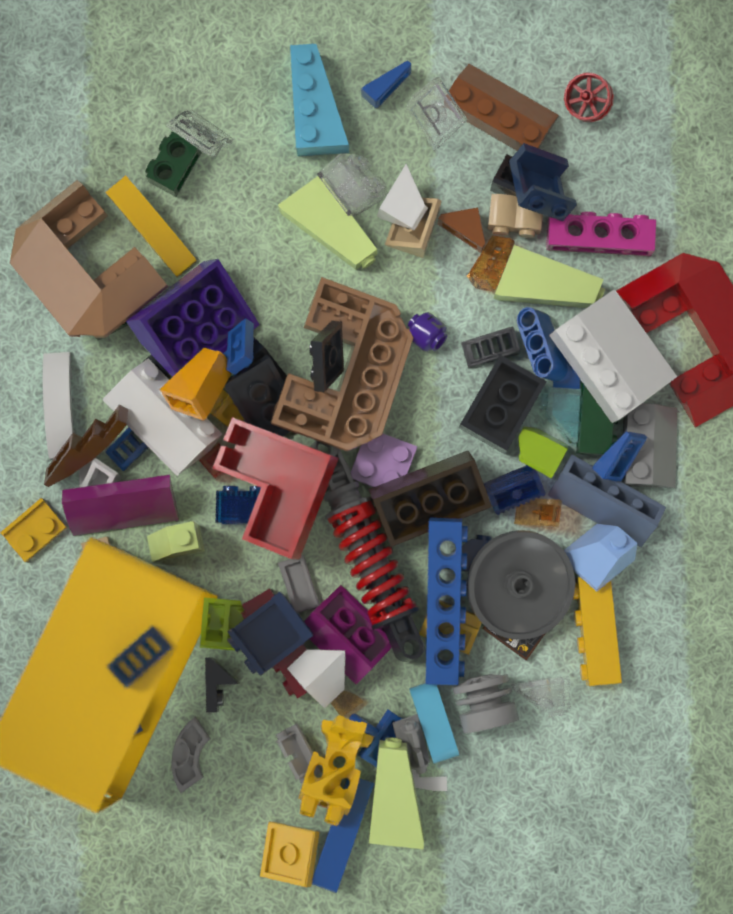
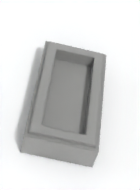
[278,555,320,613]

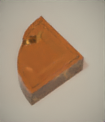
[331,691,363,716]

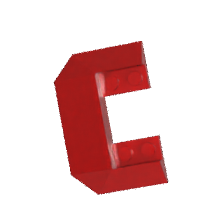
[616,253,733,428]

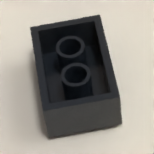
[459,355,547,454]

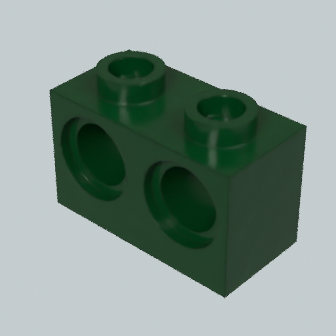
[145,131,202,197]

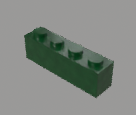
[576,381,618,456]

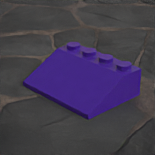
[126,259,260,377]

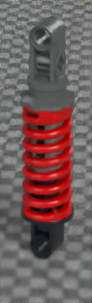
[310,440,424,662]

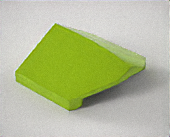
[518,426,568,479]
[200,598,244,651]

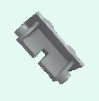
[393,714,430,774]
[276,723,323,783]

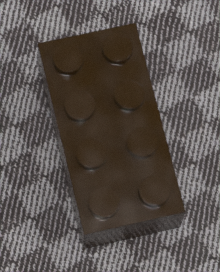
[368,450,492,547]

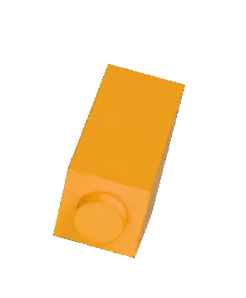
[159,348,232,421]

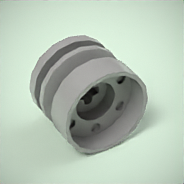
[453,674,519,733]

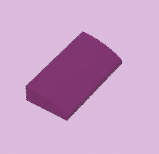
[61,474,179,536]

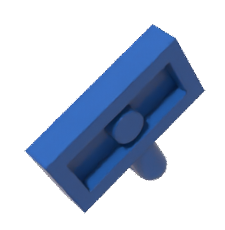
[223,318,254,375]
[349,709,402,767]

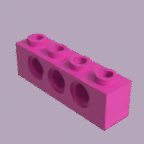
[546,212,656,256]

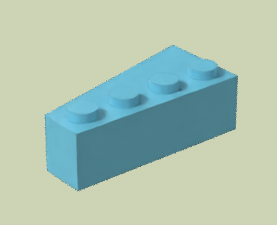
[290,44,349,156]

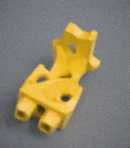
[298,715,374,826]

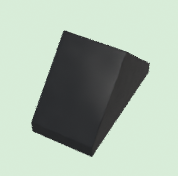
[490,154,516,196]

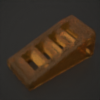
[467,235,515,292]

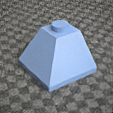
[564,524,638,592]

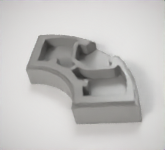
[171,717,211,793]

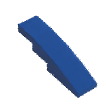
[312,778,374,893]

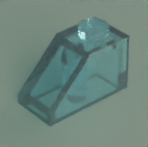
[540,387,581,445]

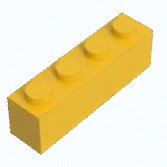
[573,577,622,686]

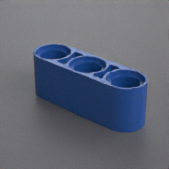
[517,307,568,382]

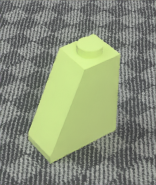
[147,521,205,563]

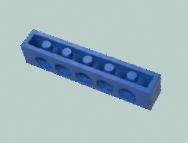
[426,518,468,685]

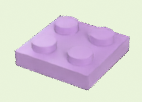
[351,433,417,487]

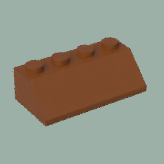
[443,63,559,151]

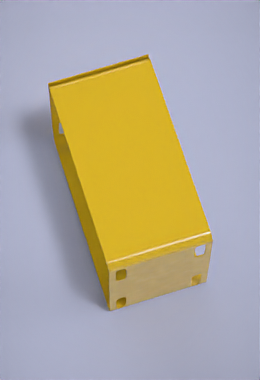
[0,537,218,814]

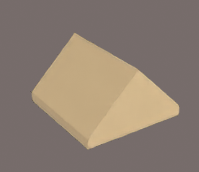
[385,198,441,258]

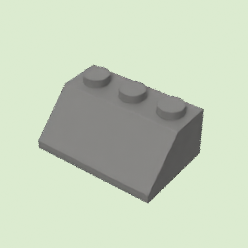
[622,403,677,488]

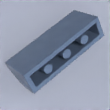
[548,454,666,547]

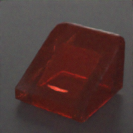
[199,443,225,481]

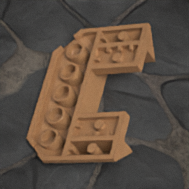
[10,180,168,338]
[271,277,413,452]

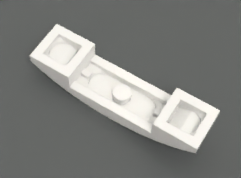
[43,352,75,459]

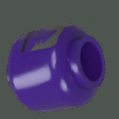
[408,312,448,352]

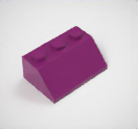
[304,585,392,685]

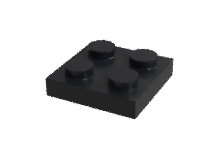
[309,320,344,392]

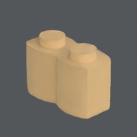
[488,194,543,238]

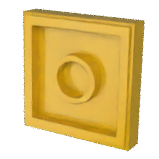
[260,821,320,887]

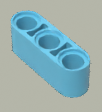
[409,683,459,764]

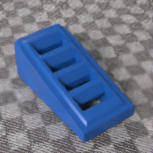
[361,60,411,109]
[105,427,149,471]
[592,431,647,482]

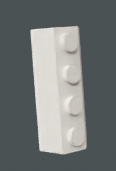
[103,359,222,476]

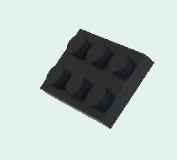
[224,355,291,436]

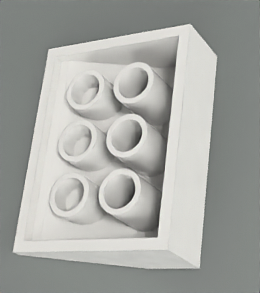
[549,289,677,423]

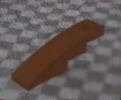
[44,405,129,487]

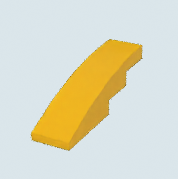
[105,175,197,277]

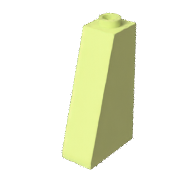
[278,174,377,270]
[493,245,605,308]
[369,738,424,849]

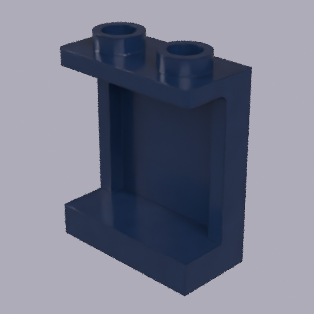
[509,143,577,221]
[227,592,314,676]

